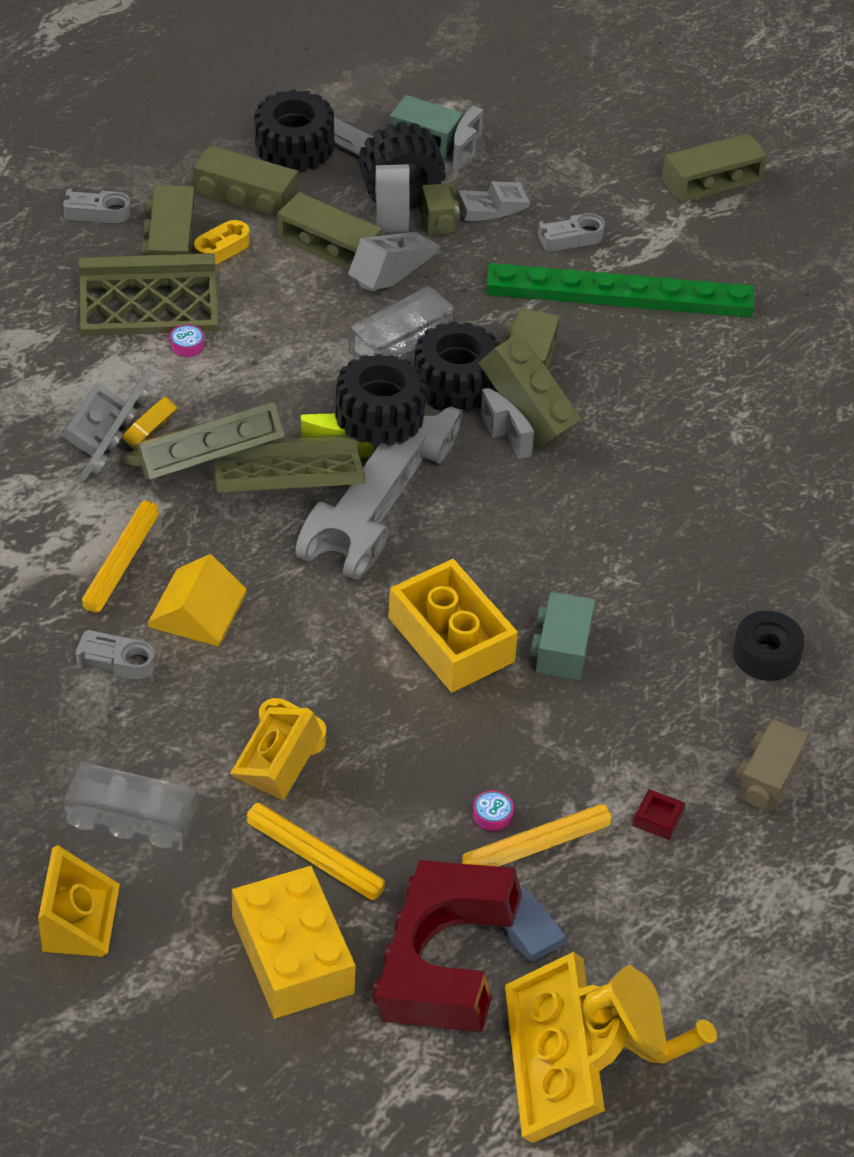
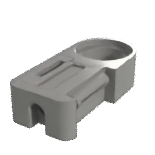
[63,188,131,223]
[538,213,605,252]
[76,630,155,680]

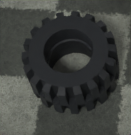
[254,89,335,172]
[358,122,446,210]
[414,321,500,412]
[335,354,427,446]

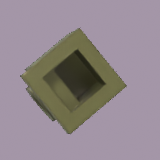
[421,183,460,236]

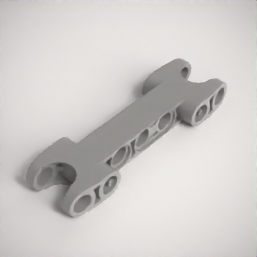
[295,406,462,580]

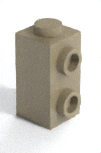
[736,719,809,813]

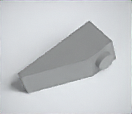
[348,232,441,291]

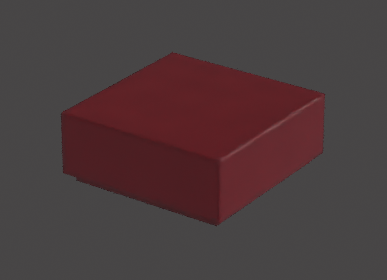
[633,789,686,840]

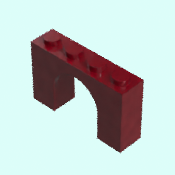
[373,860,522,1032]

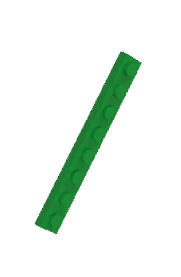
[486,263,754,318]

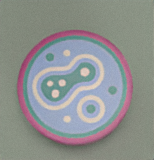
[170,324,205,357]
[473,790,514,831]

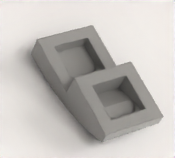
[453,105,484,172]
[375,164,409,233]
[455,181,530,221]
[480,388,534,459]

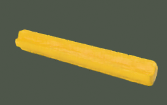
[82,500,159,613]
[247,803,385,900]
[462,804,612,867]

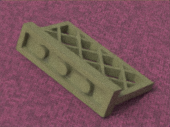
[79,253,218,336]
[121,402,285,479]
[213,435,365,493]

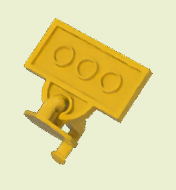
[505,952,717,1143]

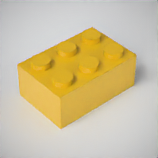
[388,559,518,693]
[232,866,356,1019]

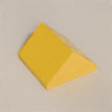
[148,554,247,647]
[230,707,322,801]
[38,845,120,957]

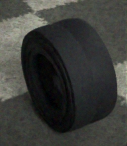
[733,611,805,681]

